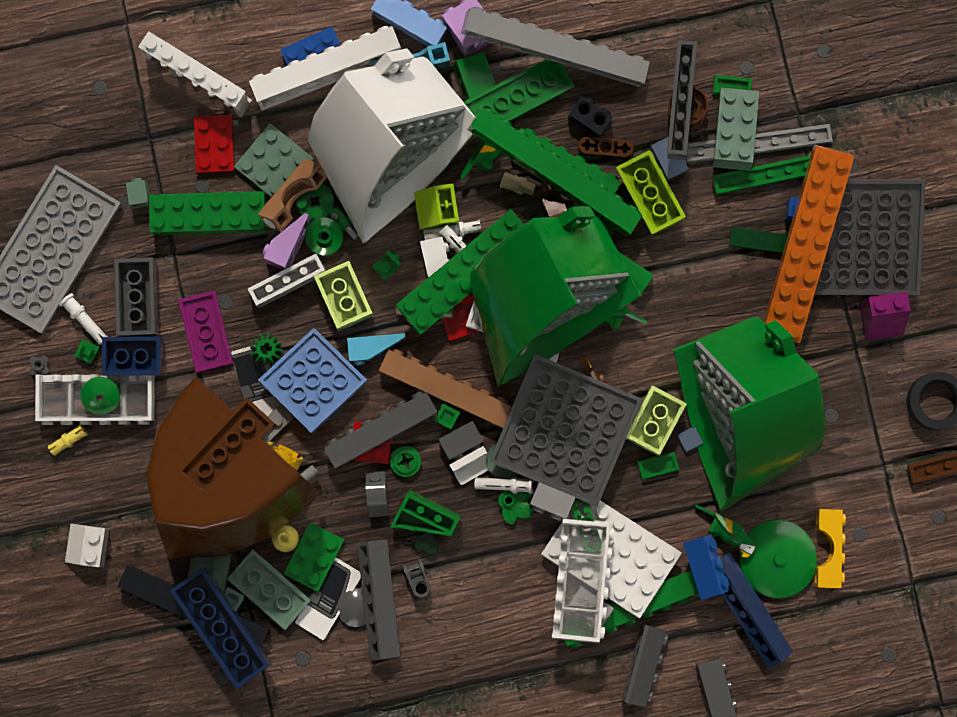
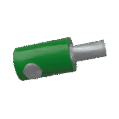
[328,206,359,240]

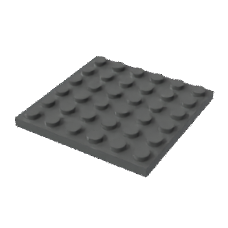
[814,179,926,295]
[490,354,642,507]

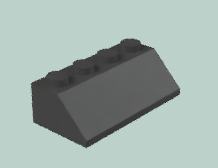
[622,624,668,707]

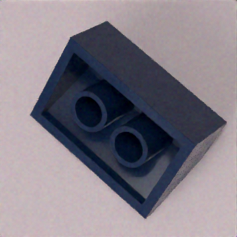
[102,337,164,376]

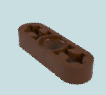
[578,137,633,159]

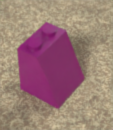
[859,292,911,340]

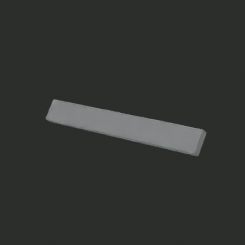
[684,124,833,164]

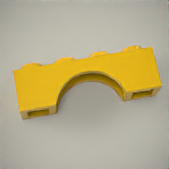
[815,509,846,588]

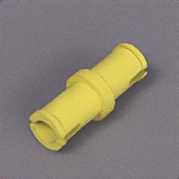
[48,425,87,456]

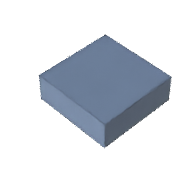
[677,426,703,452]

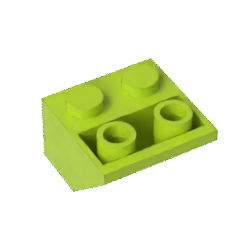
[414,184,459,230]

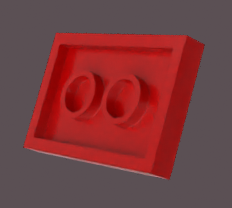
[194,115,235,174]

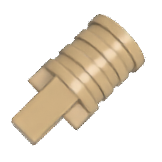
[500,171,535,195]

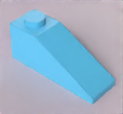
[347,333,406,366]

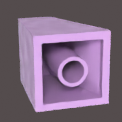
[442,0,490,58]

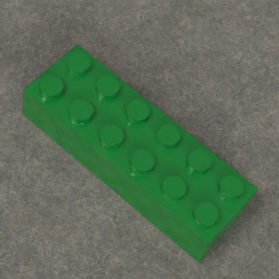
[149,191,267,236]

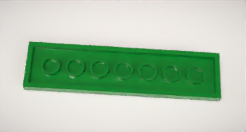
[395,209,524,335]

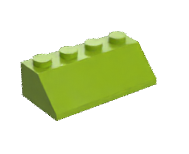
[616,150,686,235]

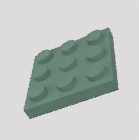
[234,123,314,198]

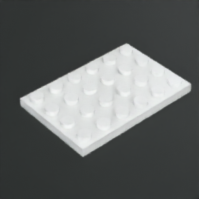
[541,501,682,619]

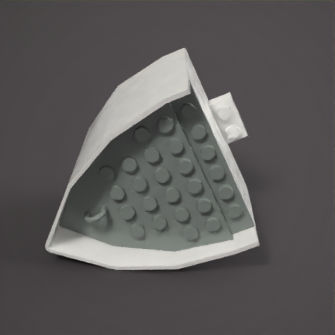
[308,49,475,243]

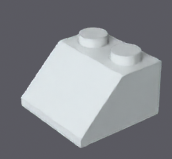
[65,524,109,567]

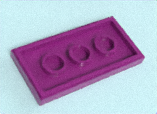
[178,290,234,374]

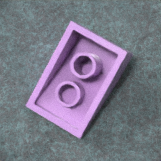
[263,213,312,270]

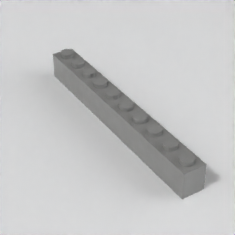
[461,7,650,87]

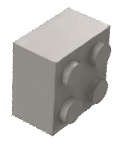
[529,482,575,521]

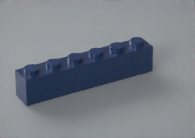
[719,552,793,668]

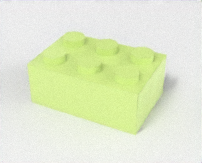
[314,261,374,331]
[626,385,687,456]

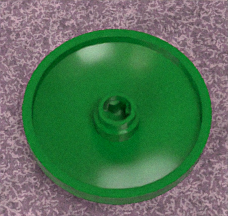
[739,520,817,598]

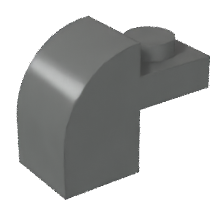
[365,471,388,518]

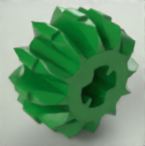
[250,333,283,366]

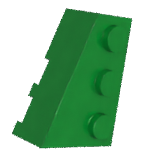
[391,490,461,536]

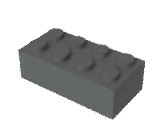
[114,257,159,337]

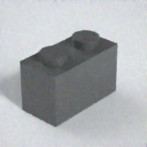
[438,421,483,461]

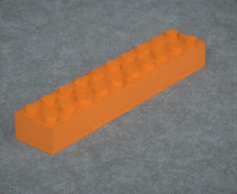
[763,145,855,343]

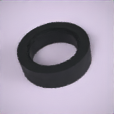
[906,372,957,430]

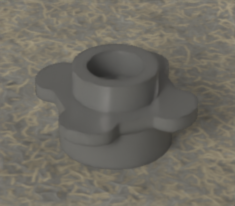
[29,355,49,375]

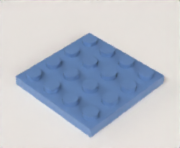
[258,328,367,435]

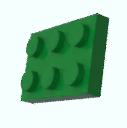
[284,522,345,592]

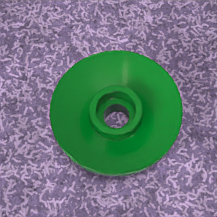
[305,217,343,255]
[80,377,120,415]

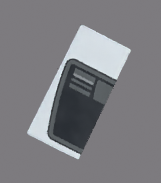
[231,345,280,416]
[295,558,361,640]

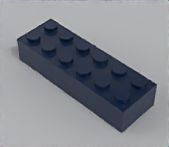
[170,567,272,689]

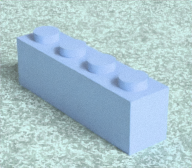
[371,0,448,47]

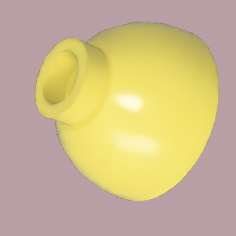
[272,525,299,552]

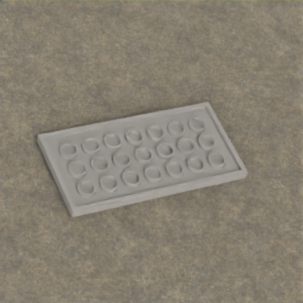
[0,165,122,334]

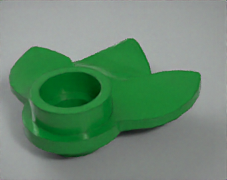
[498,491,533,525]

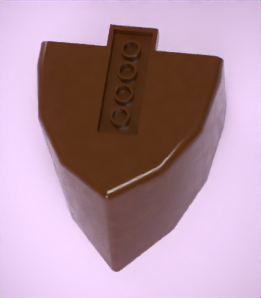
[146,377,321,559]

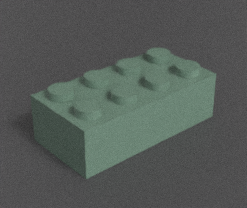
[713,88,759,171]

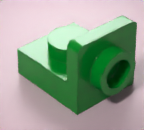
[372,250,402,281]

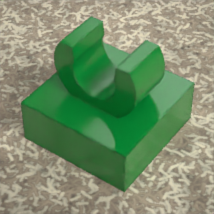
[74,339,101,365]
[434,404,460,430]

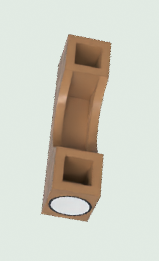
[258,159,327,232]

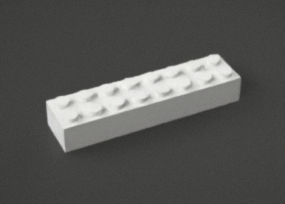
[249,26,401,111]

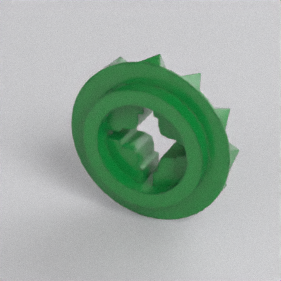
[390,446,421,477]

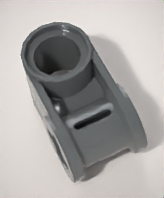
[403,559,431,598]

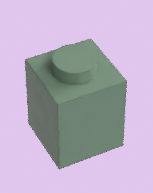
[126,178,150,208]

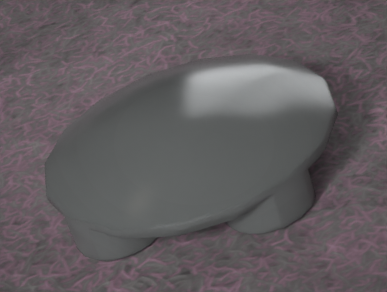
[338,588,366,627]

